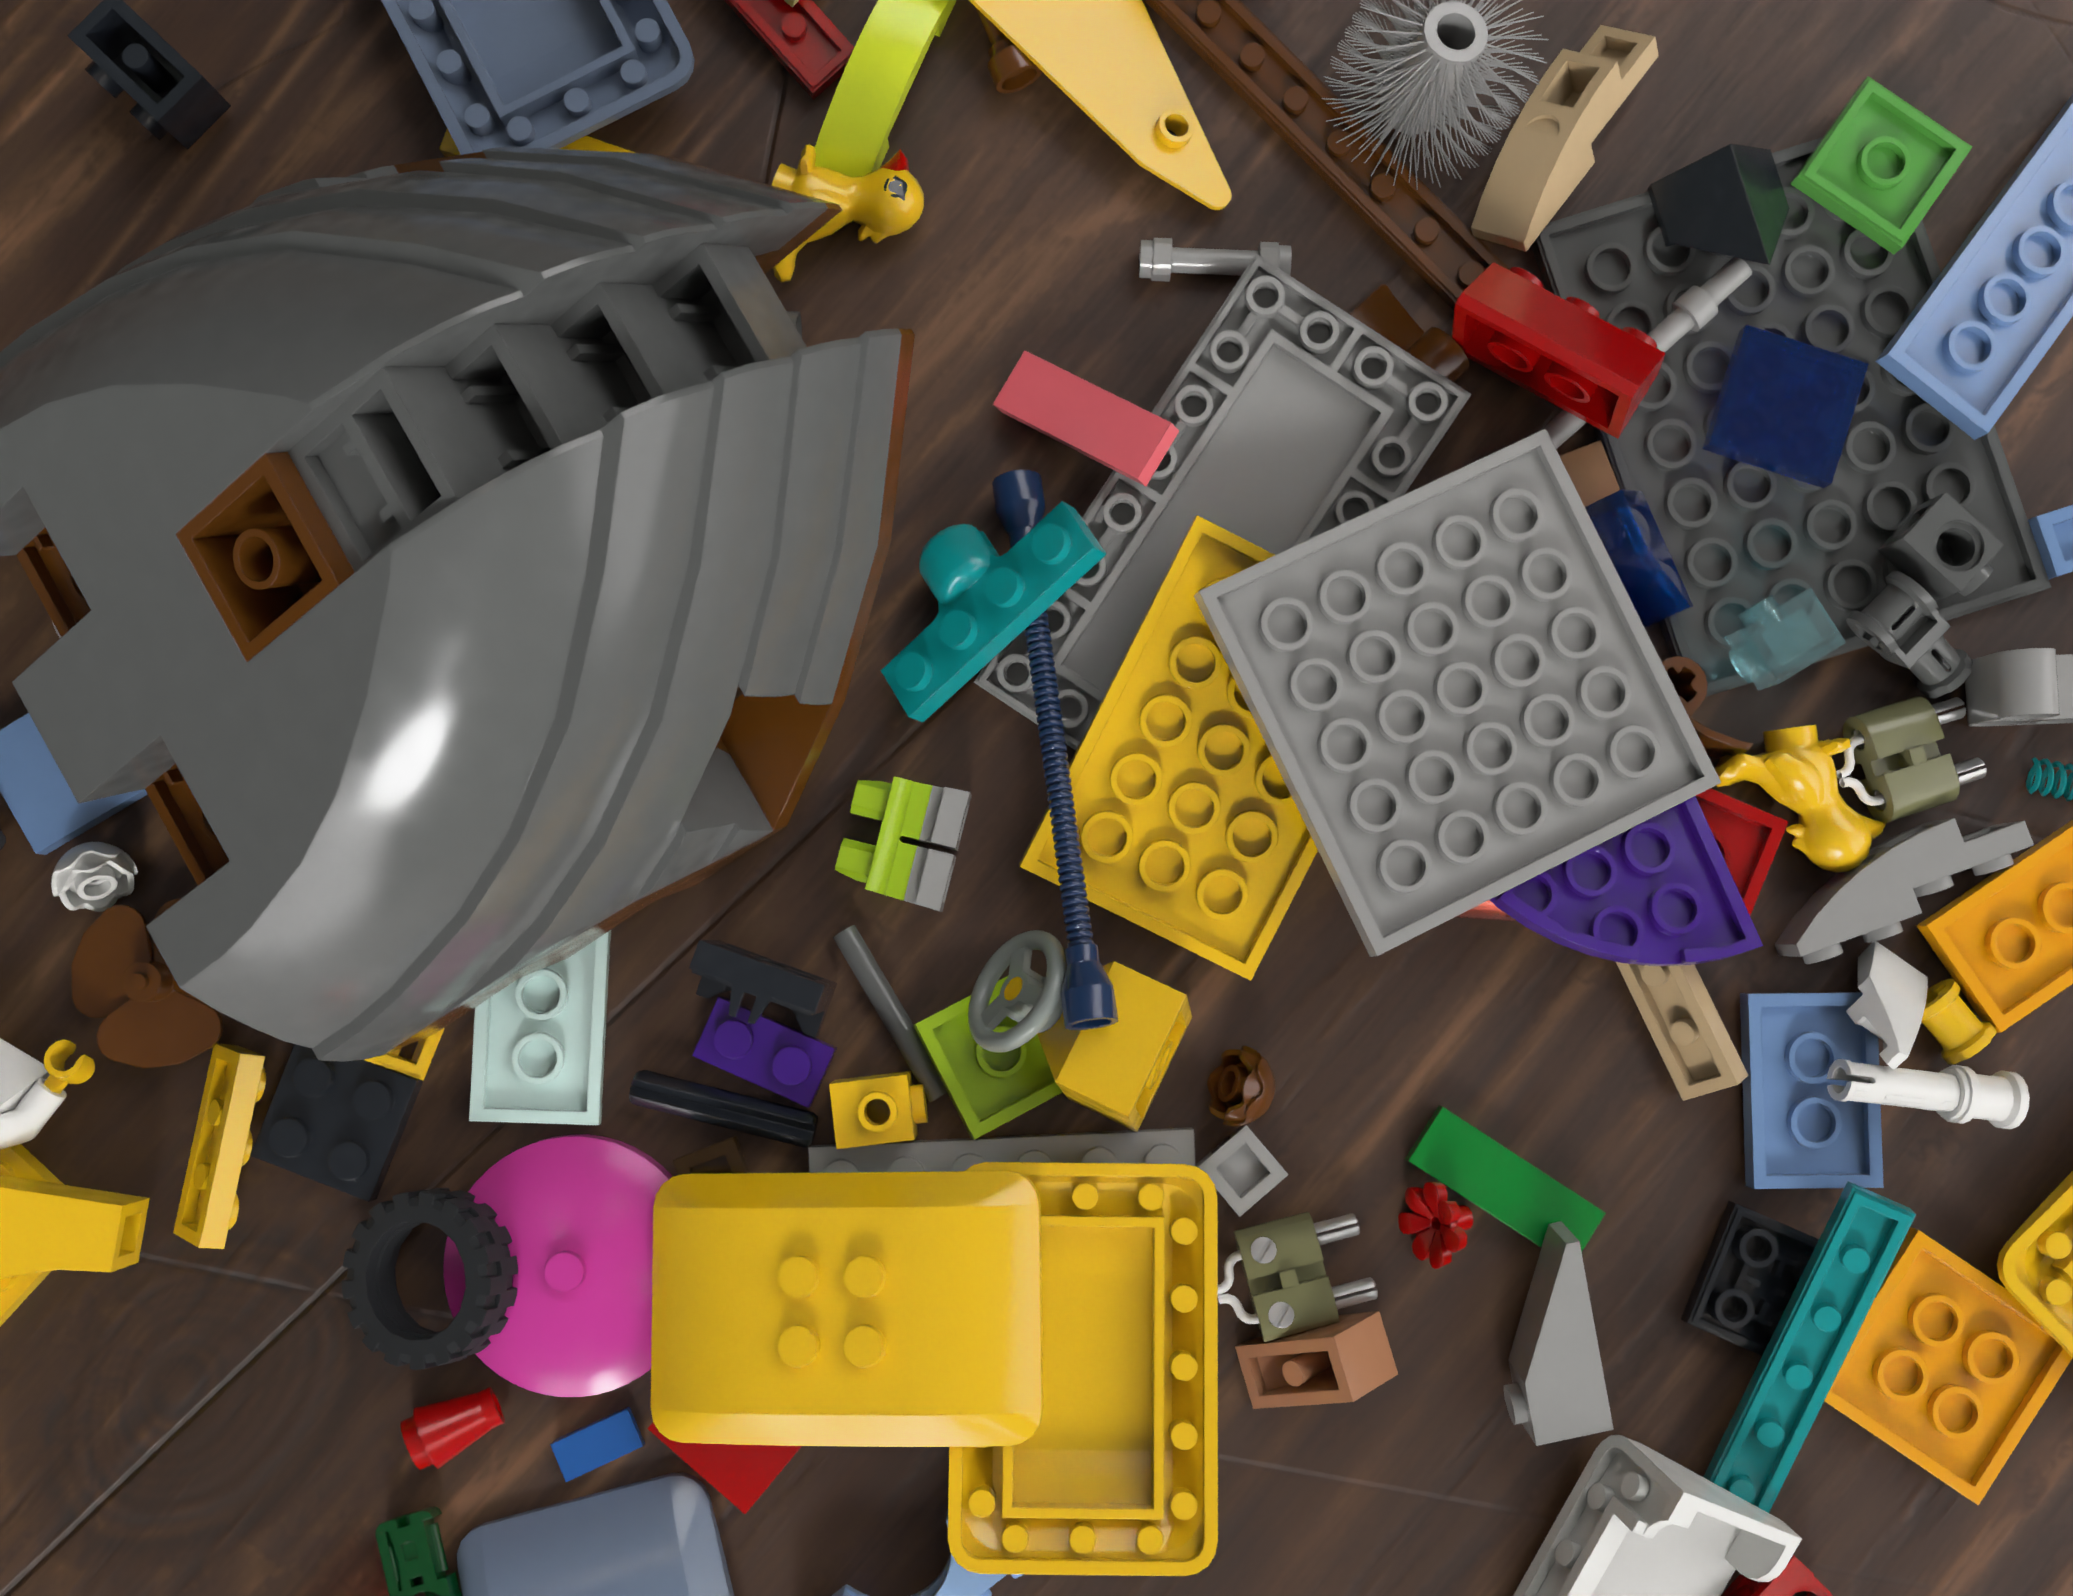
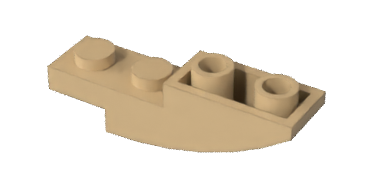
[1471,25,1659,252]

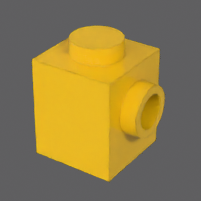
[829,1071,928,1149]

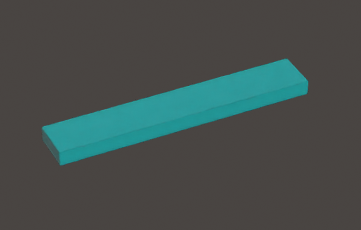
[1703,1181,1916,1513]

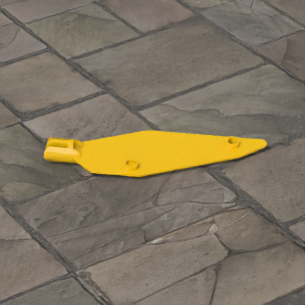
[969,0,1232,210]

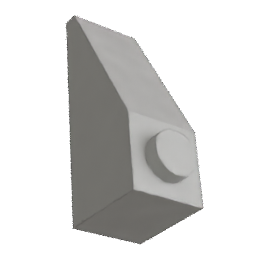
[1503,1221,1614,1446]

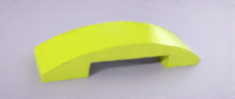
[815,0,956,177]

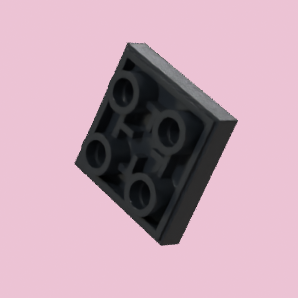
[1681,1201,1819,1355]

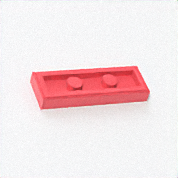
[993,350,1179,486]

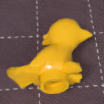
[1715,725,1886,873]

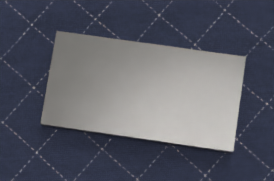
[974,254,1471,750]

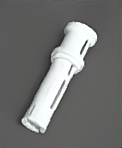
[1827,1059,2030,1129]

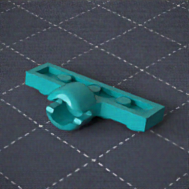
[880,501,1106,722]

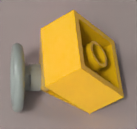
[968,930,1192,1132]

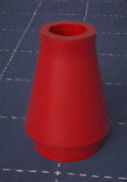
[400,1387,505,1470]

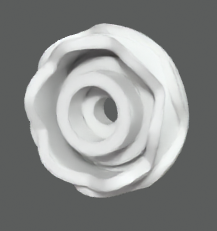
[51,842,138,912]

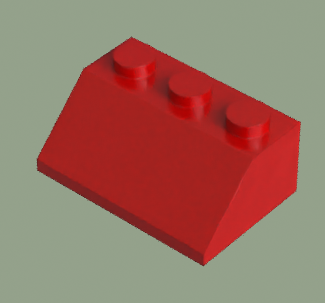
[1452,262,1666,439]

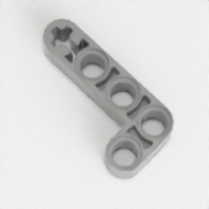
[1965,648,2073,727]

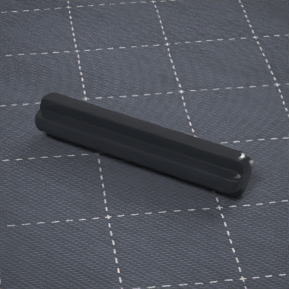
[629,1070,818,1148]

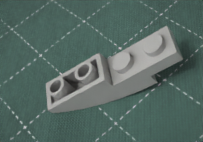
[1774,818,2034,964]

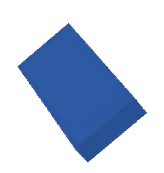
[550,1406,645,1482]

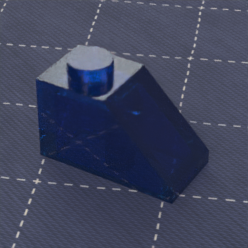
[1585,489,1693,628]

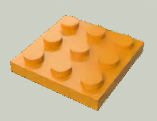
[1824,1227,2072,1505]

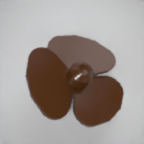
[71,899,223,1069]

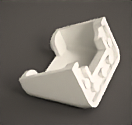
[1513,1435,1802,1596]

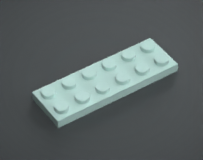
[469,930,611,1125]

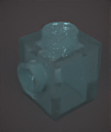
[1725,588,1846,691]

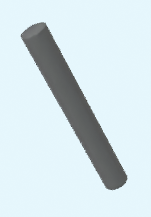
[833,925,947,1102]

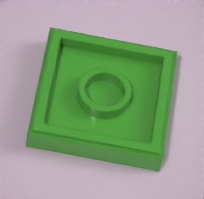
[1790,76,1972,255]

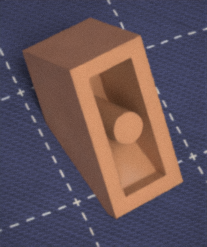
[1235,1311,1398,1409]

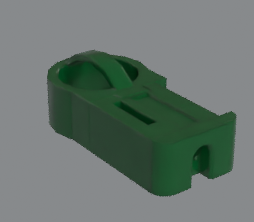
[376,1506,463,1596]

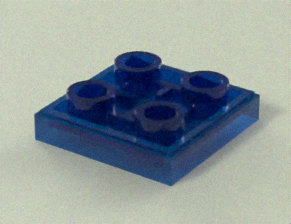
[1702,325,1869,488]

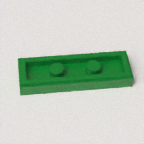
[1405,1105,1606,1252]

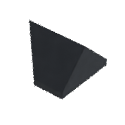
[1647,144,1790,265]

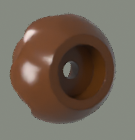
[1207,1045,1275,1127]

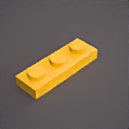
[173,1043,266,1249]

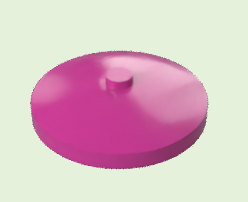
[443,1134,673,1397]

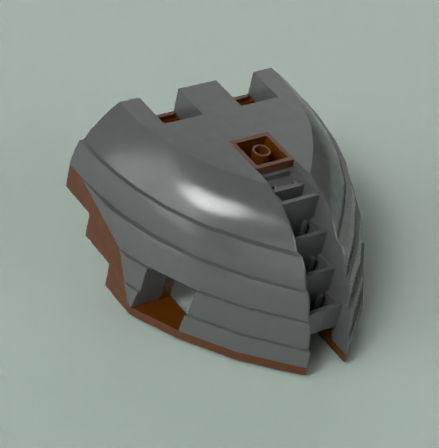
[0,147,915,1062]

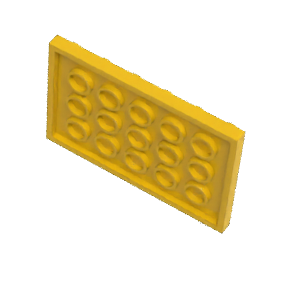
[1019,515,1318,981]

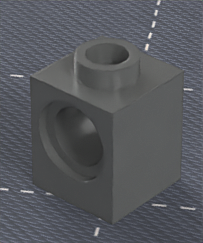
[1878,492,2004,601]

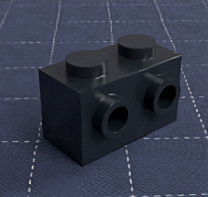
[67,0,231,149]

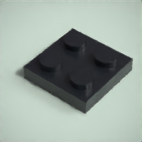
[250,1044,423,1202]

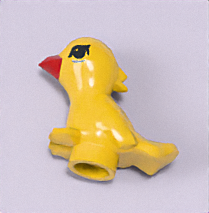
[772,144,924,283]

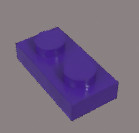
[692,996,837,1108]

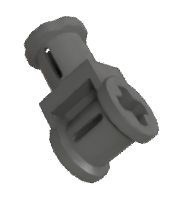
[1846,571,1973,698]

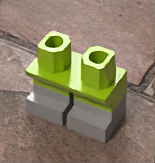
[835,776,972,912]

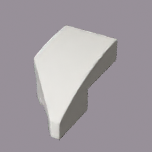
[1846,941,1928,1070]

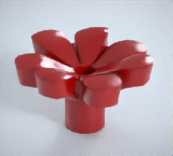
[1398,1182,1474,1269]

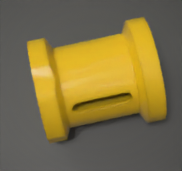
[1921,979,1997,1065]

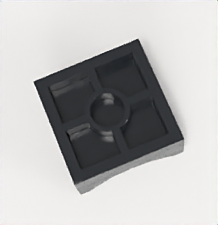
[689,940,837,1038]

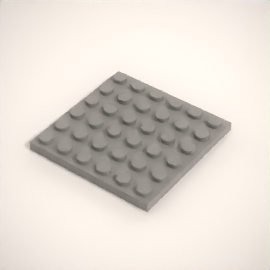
[1194,429,1721,957]

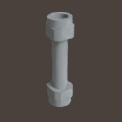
[1139,238,1292,282]

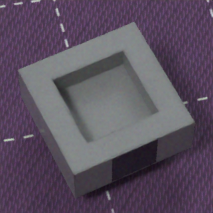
[1196,1125,1289,1217]

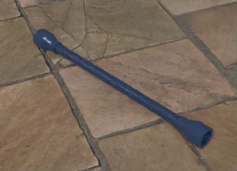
[992,470,1118,1030]

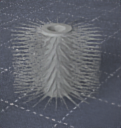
[1321,0,1549,190]

